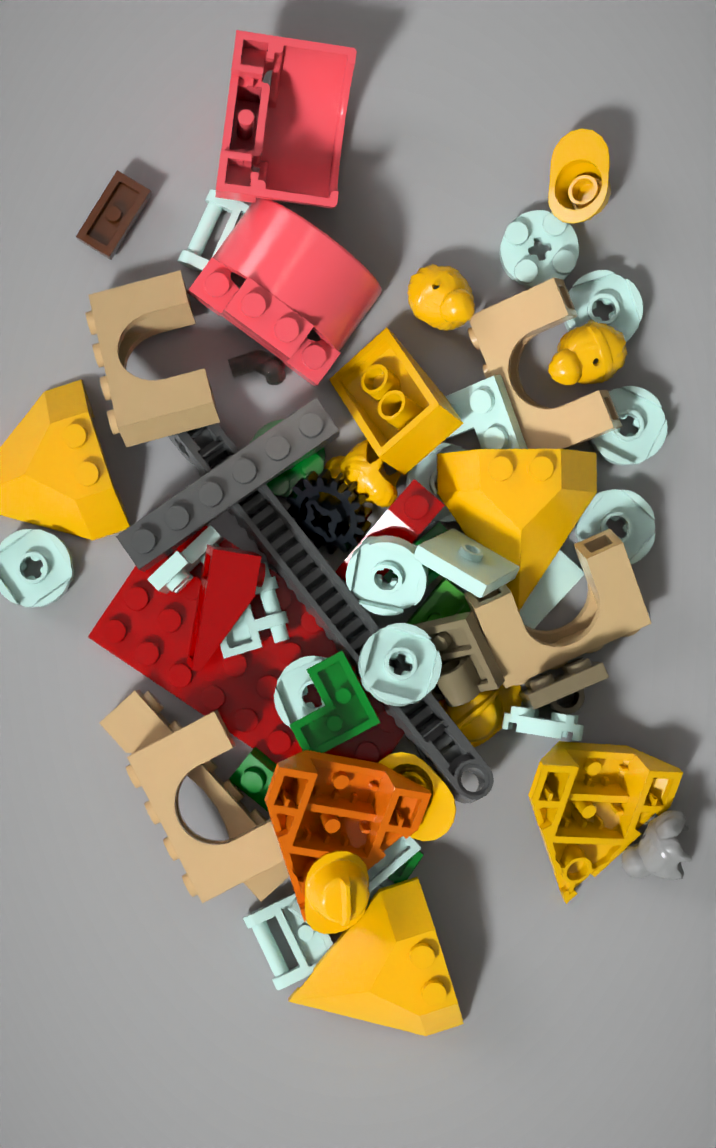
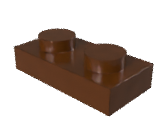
[76,170,152,260]

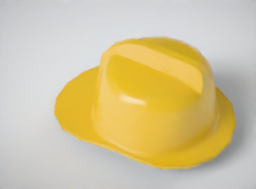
[548,128,611,224]
[439,684,522,748]
[379,752,456,842]
[304,850,370,934]

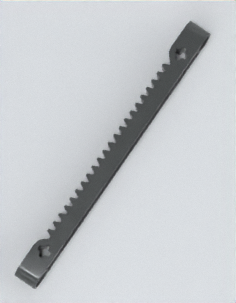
[168,423,494,804]

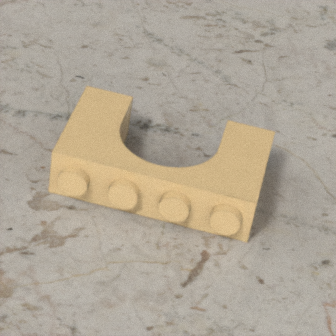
[85,270,220,447]
[468,277,622,449]
[464,529,651,688]
[126,710,284,904]

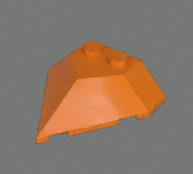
[264,750,432,922]

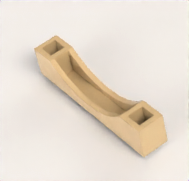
[99,690,289,902]

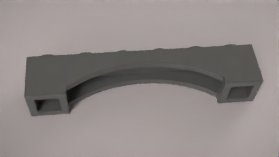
[116,398,340,572]

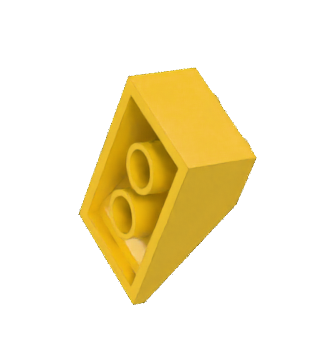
[329,327,463,475]

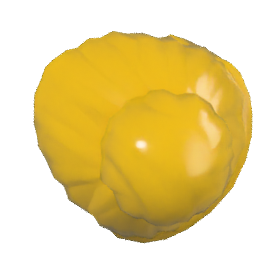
[407,264,475,331]
[548,319,628,385]
[324,439,401,507]

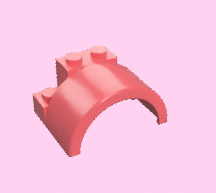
[215,30,357,209]
[187,198,382,386]

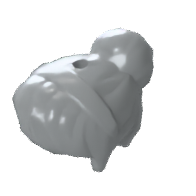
[621,810,692,880]

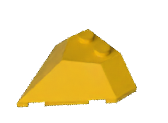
[0,379,130,541]
[437,449,597,611]
[528,741,683,904]
[288,877,464,1036]

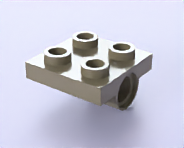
[413,611,505,707]
[519,657,609,714]

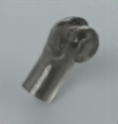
[228,350,286,385]

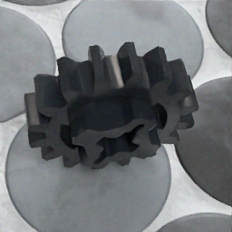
[286,469,372,554]

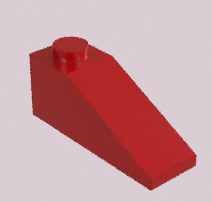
[335,479,445,582]
[187,544,266,671]

